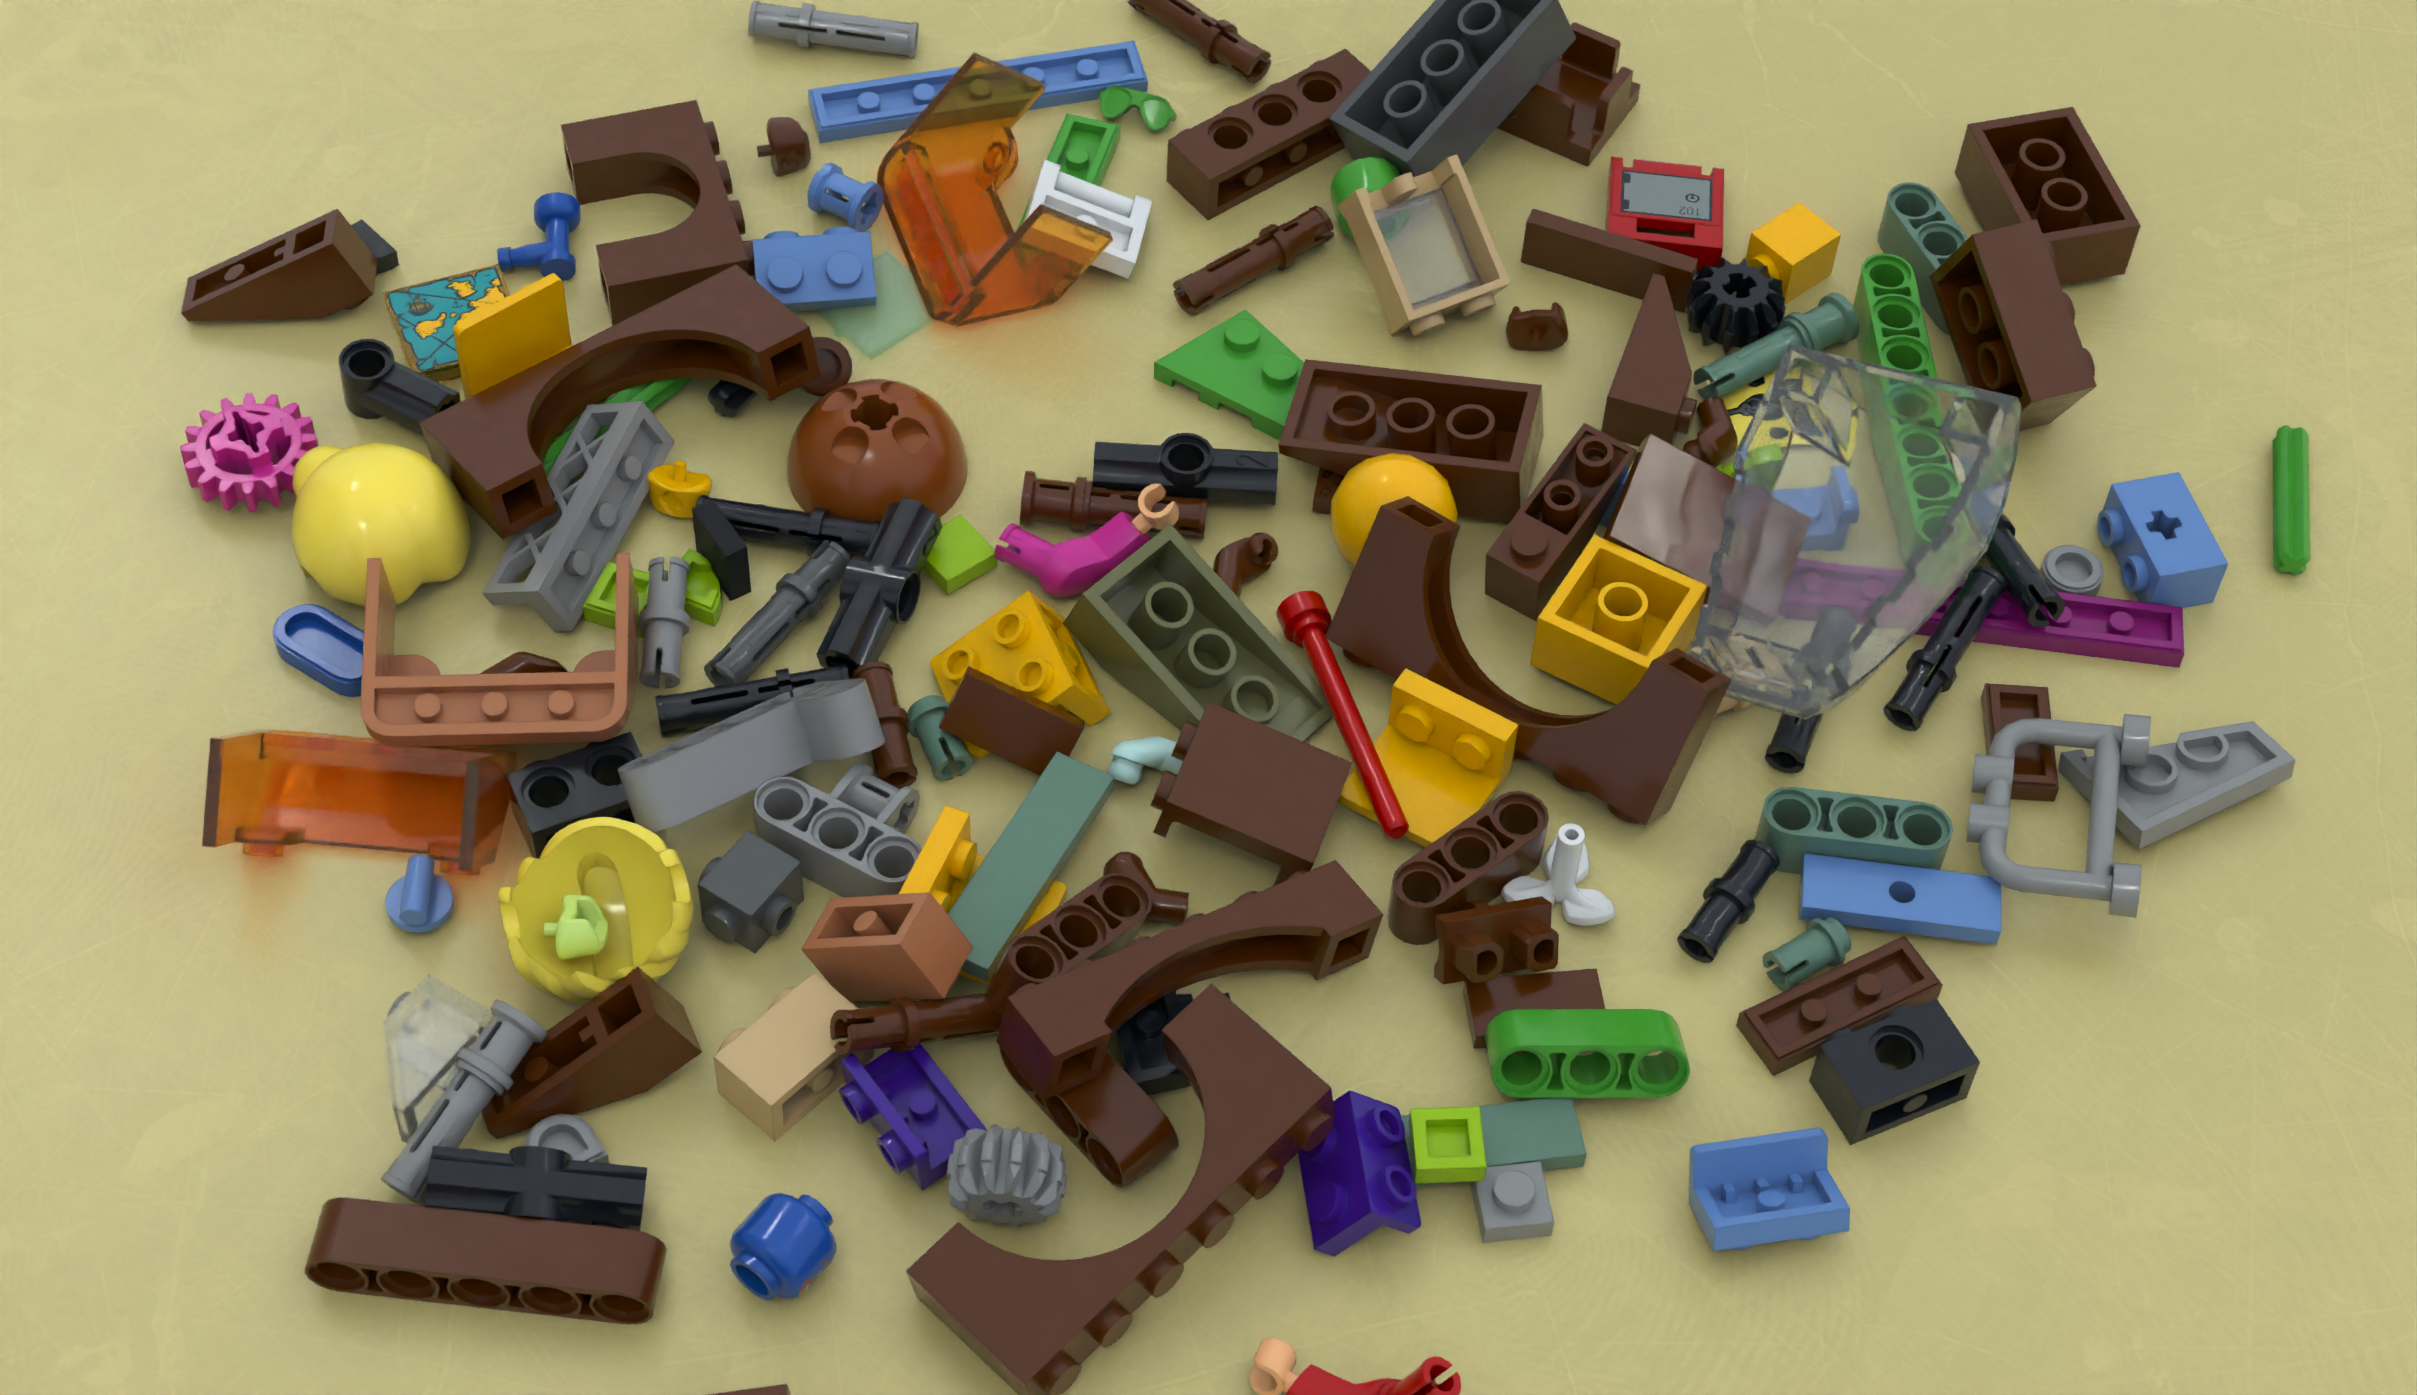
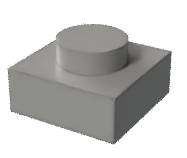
[1470,1161,1554,1243]

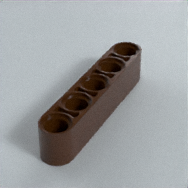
[305,1198,667,1324]

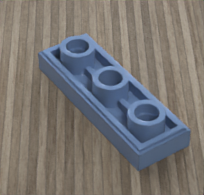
[1798,853,2001,945]

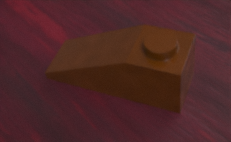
[181,208,378,322]
[1601,273,1697,447]
[481,967,702,1139]

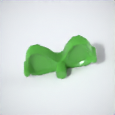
[1099,85,1177,133]

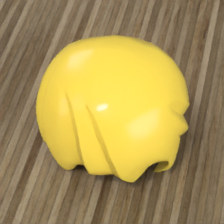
[498,817,694,1003]

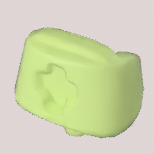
[544,894,608,960]

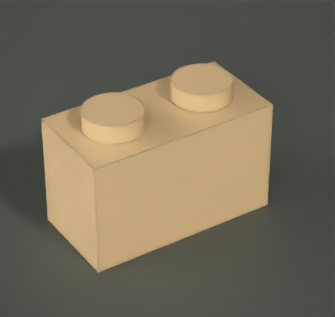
[713,972,874,1141]

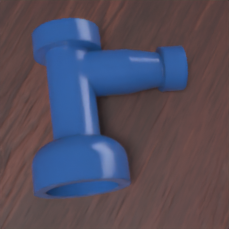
[497,192,581,281]

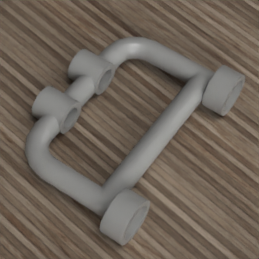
[1966,714,2151,918]

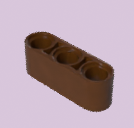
[1387,791,1549,945]
[987,873,1152,1017]
[1000,1047,1179,1188]

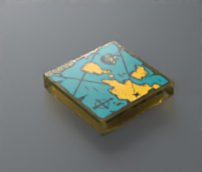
[383,264,510,383]

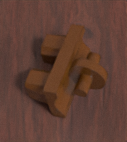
[1434,896,1559,985]

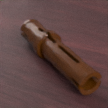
[1128,0,1271,84]
[1173,206,1334,315]
[830,993,1002,1055]

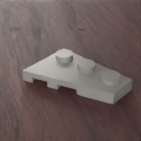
[2058,721,2295,849]

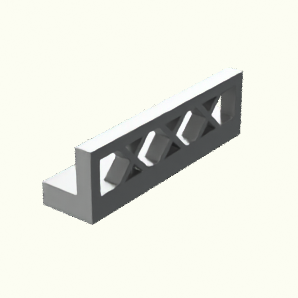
[482,401,675,632]

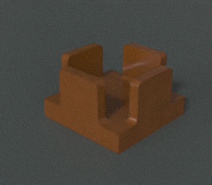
[1497,22,1641,167]

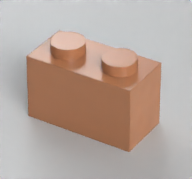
[801,892,973,1002]

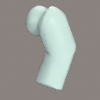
[1108,736,1183,786]

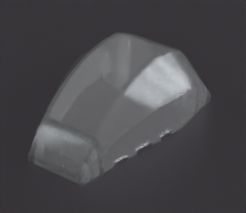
[1690,345,2021,719]

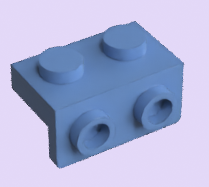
[752,227,876,312]
[1689,1127,1850,1251]

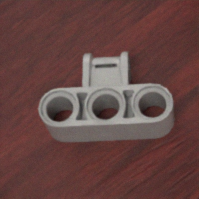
[754,762,922,897]

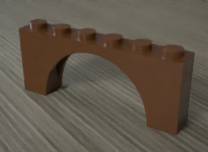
[419,264,821,539]
[1325,496,1732,826]
[906,984,1335,1395]

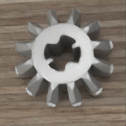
[946,1124,1067,1228]

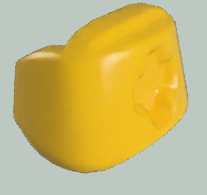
[647,461,712,519]

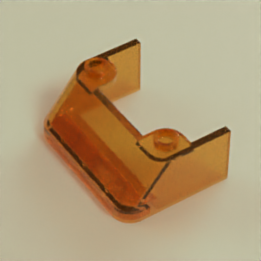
[877,53,1113,327]
[202,729,517,875]

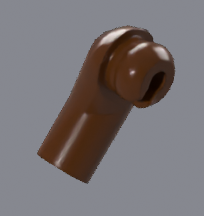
[1682,397,1738,467]
[1103,851,1189,925]

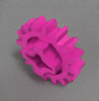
[180,393,319,512]

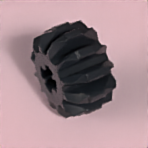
[1685,257,1786,355]

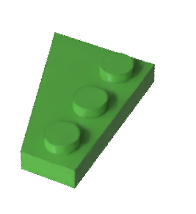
[1154,309,1304,440]

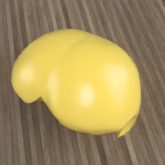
[292,443,471,607]

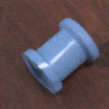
[807,163,884,232]

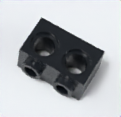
[506,731,642,858]

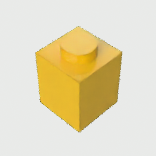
[1746,202,1841,305]

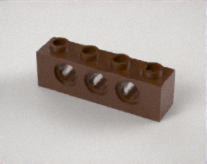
[1166,48,1371,220]

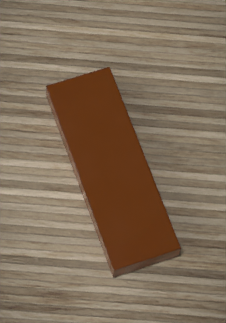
[1521,209,1698,313]
[1736,936,1943,1076]

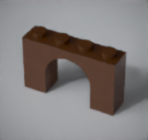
[561,100,755,326]

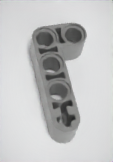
[618,678,886,833]

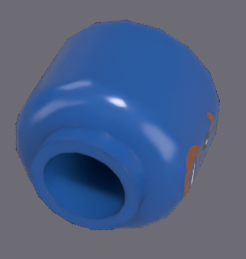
[730,1193,837,1301]

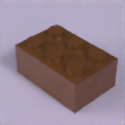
[1955,107,2141,285]
[1929,219,2097,440]

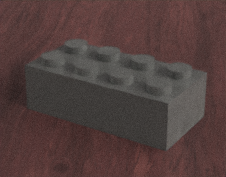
[1329,0,1576,203]

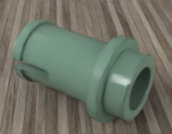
[907,695,973,781]
[1763,917,1851,991]

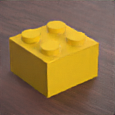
[1530,534,1707,705]

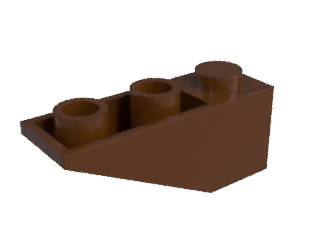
[1485,423,1637,622]

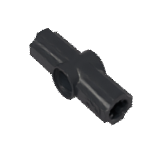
[1092,433,1278,505]
[816,497,943,679]
[425,1146,647,1231]

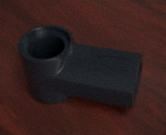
[339,339,461,436]

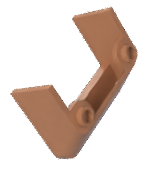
[360,553,639,747]

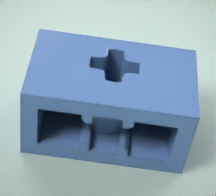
[2097,472,2228,608]

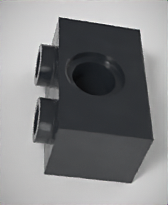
[1809,999,1980,1145]

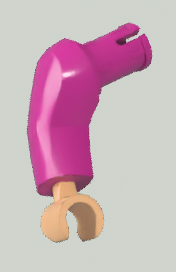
[994,484,1179,598]

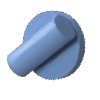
[385,855,454,933]

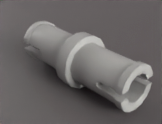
[639,557,690,688]

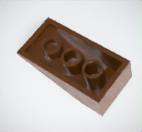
[1278,359,1544,522]

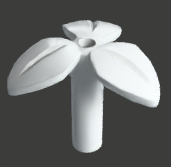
[1501,823,1615,926]

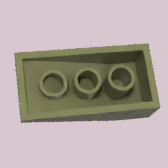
[1063,524,1333,742]

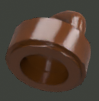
[799,337,852,397]

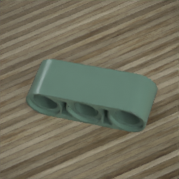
[1877,182,1968,335]
[1755,787,1953,874]

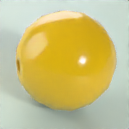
[1330,453,1458,567]

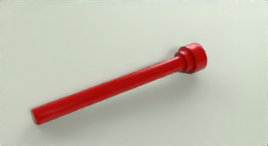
[1276,591,1409,839]

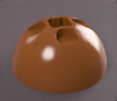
[787,379,967,522]

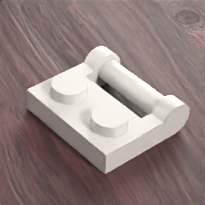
[1019,159,1152,279]

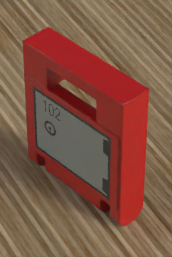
[1605,157,1724,269]

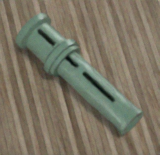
[1693,292,1859,400]

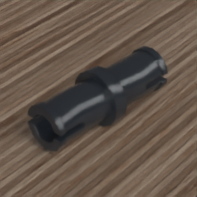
[1677,840,1780,963]

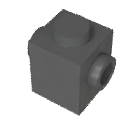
[698,830,804,953]

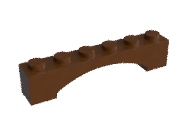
[996,860,1384,1101]

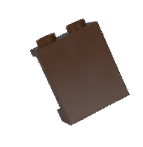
[1150,702,1352,886]

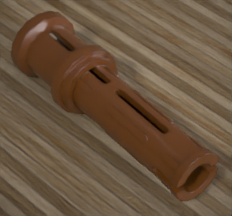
[1020,471,1208,538]

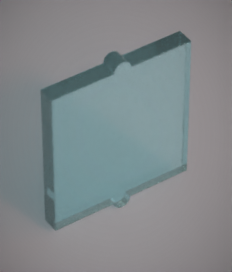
[814,251,950,360]

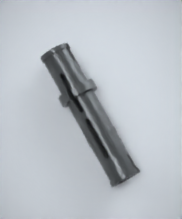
[704,540,852,686]

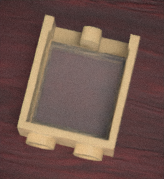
[1337,154,1511,337]

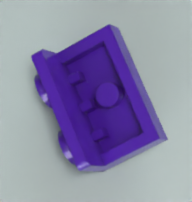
[839,1043,988,1190]
[1298,1090,1421,1256]

